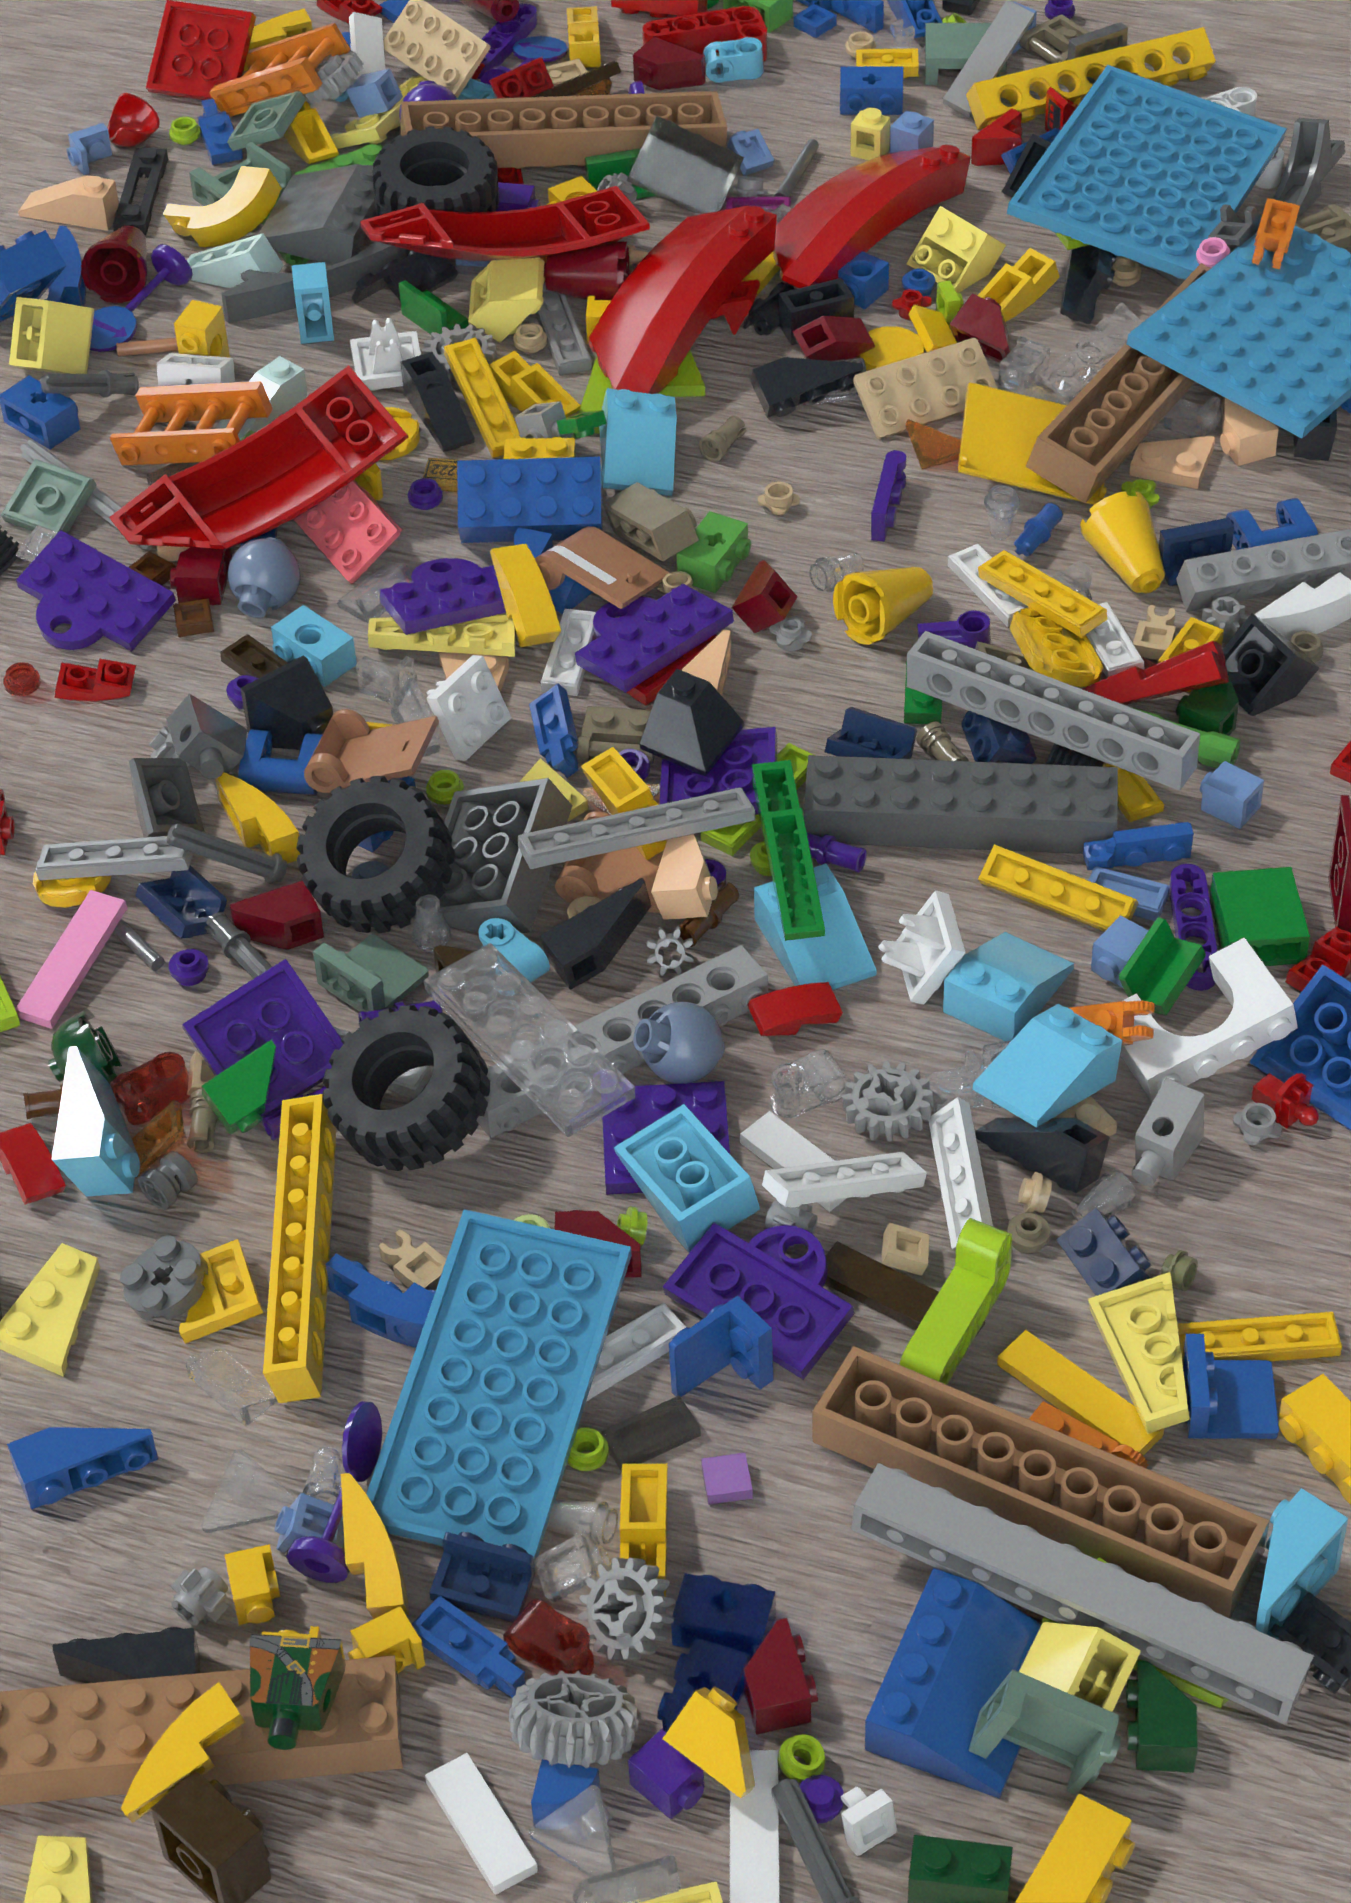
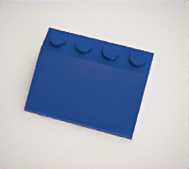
[1249,964,1351,1131]
[865,1568,1042,1799]

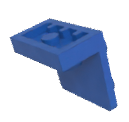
[669,1295,773,1399]
[1182,1334,1279,1439]

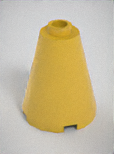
[1080,491,1165,594]
[833,567,933,645]

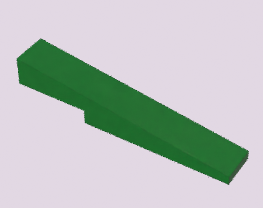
[752,760,825,941]

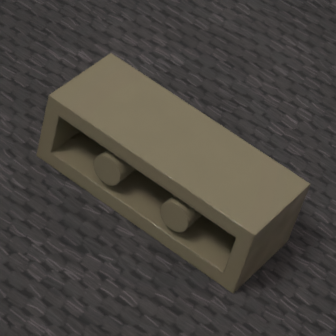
[602,482,699,561]

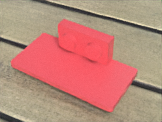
[293,480,403,584]

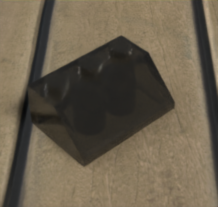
[627,115,744,214]

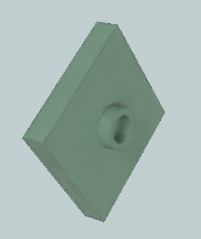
[227,91,306,151]
[1,459,97,538]

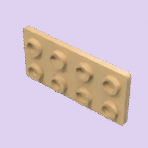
[383,0,491,98]
[853,338,998,439]

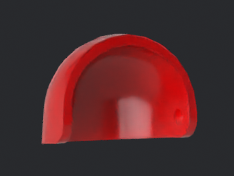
[108,93,160,147]

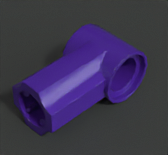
[917,610,991,649]

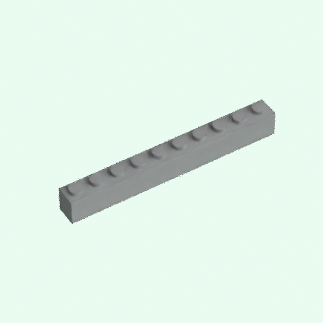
[851,1463,1314,1725]

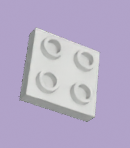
[350,318,421,391]
[426,655,512,761]
[878,890,965,1005]

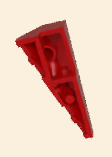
[1082,641,1229,705]

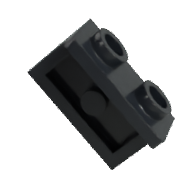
[1270,1591,1351,1695]

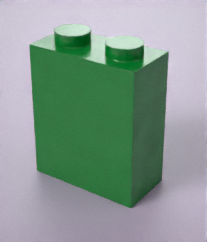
[1210,867,1310,966]

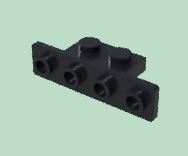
[1060,245,1117,325]
[352,251,459,304]

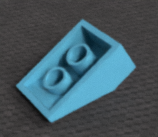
[599,388,677,496]
[754,864,877,990]
[943,932,1074,1043]
[972,1004,1123,1128]
[52,1046,140,1197]
[614,1104,760,1253]
[1255,1488,1349,1639]

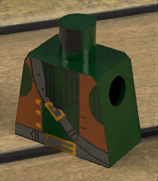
[250,1634,346,1750]

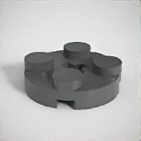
[120,1235,208,1321]

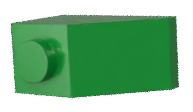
[202,1040,276,1135]

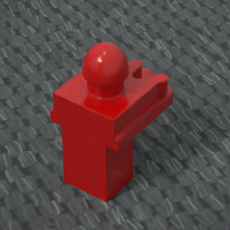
[1251,1073,1319,1129]

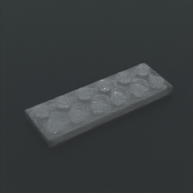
[424,943,635,1137]

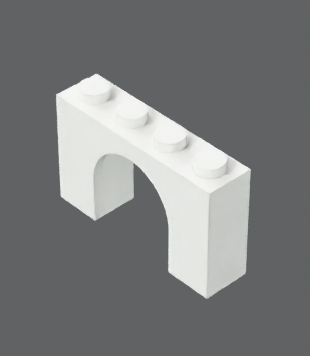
[1120,938,1298,1102]

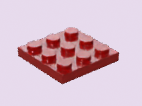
[145,0,256,101]

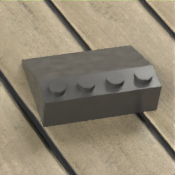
[258,164,377,265]
[412,778,573,933]

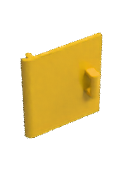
[958,382,1107,505]

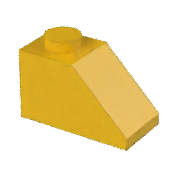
[662,1687,755,1798]

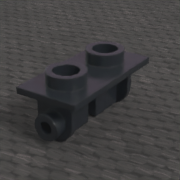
[743,282,795,335]

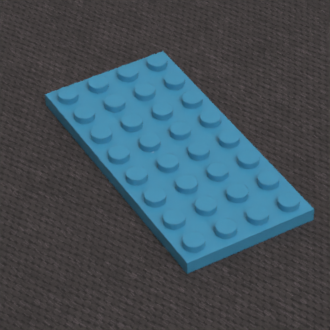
[366,1209,632,1566]

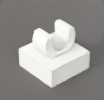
[841,1786,898,1857]

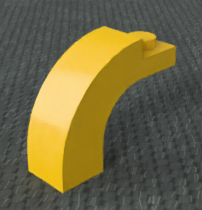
[163,166,282,247]

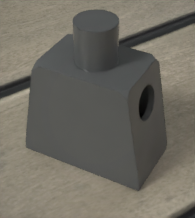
[167,693,247,779]

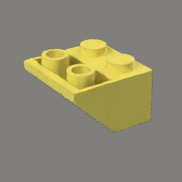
[906,206,1006,293]
[468,258,545,343]
[9,297,94,374]
[1019,1622,1141,1712]

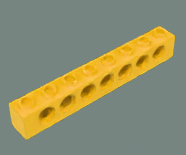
[966,27,1216,130]
[263,1094,337,1403]

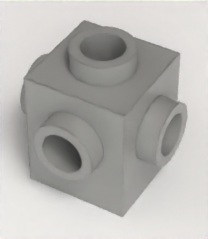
[514,401,572,438]

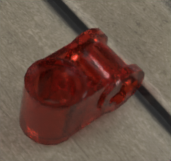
[110,1052,191,1125]
[503,1599,594,1676]

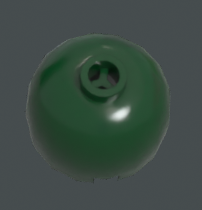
[48,1009,125,1087]

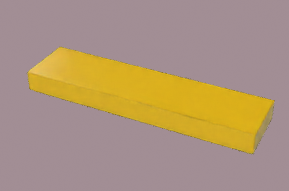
[444,337,520,458]
[978,550,1108,638]
[978,844,1139,932]
[1178,1312,1342,1361]
[997,1330,1165,1456]

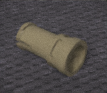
[699,416,746,462]
[916,722,969,762]
[187,1088,219,1153]

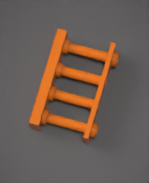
[209,23,351,117]
[110,381,273,466]

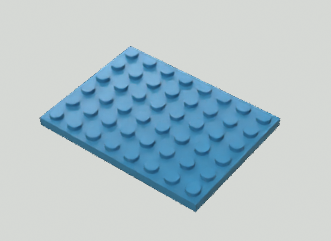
[1007,65,1287,280]
[1126,225,1351,438]

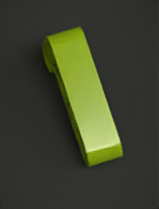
[899,1218,1012,1385]

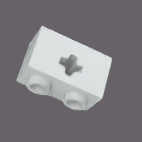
[156,353,235,386]

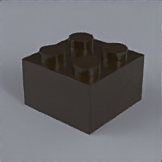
[151,1770,272,1903]

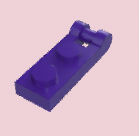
[871,450,907,542]

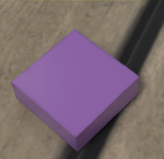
[701,1453,753,1505]

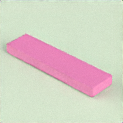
[15,890,127,1029]

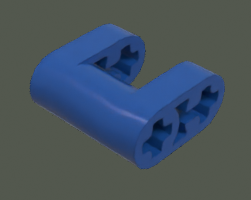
[1226,498,1319,550]
[238,729,323,795]

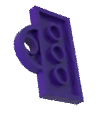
[16,530,176,652]
[380,558,506,635]
[575,584,734,693]
[662,1222,855,1380]

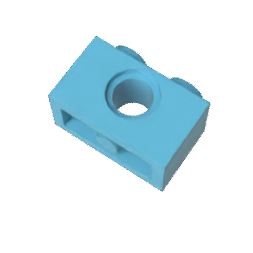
[292,262,334,344]
[271,605,357,687]

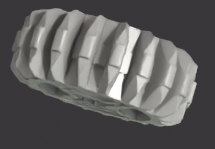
[509,1671,639,1768]

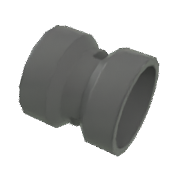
[138,1151,198,1210]

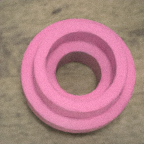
[1196,237,1230,268]

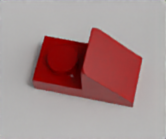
[971,108,1022,166]
[711,279,761,335]

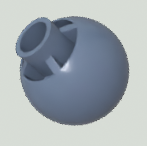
[228,538,300,618]
[633,1002,724,1084]

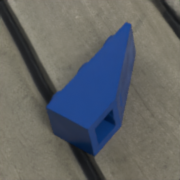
[7,1427,158,1510]

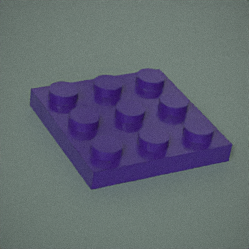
[659,727,777,815]
[182,959,343,1117]
[601,1081,730,1195]

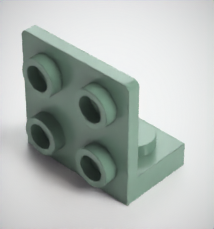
[313,934,429,1012]

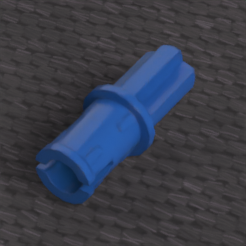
[1014,503,1063,557]

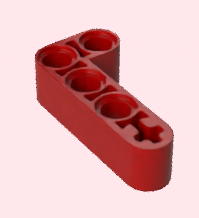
[642,6,767,62]

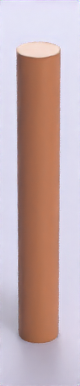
[116,338,178,357]

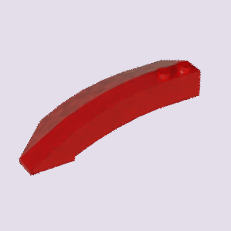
[773,145,971,288]
[360,186,650,261]
[589,206,777,394]
[109,365,409,549]

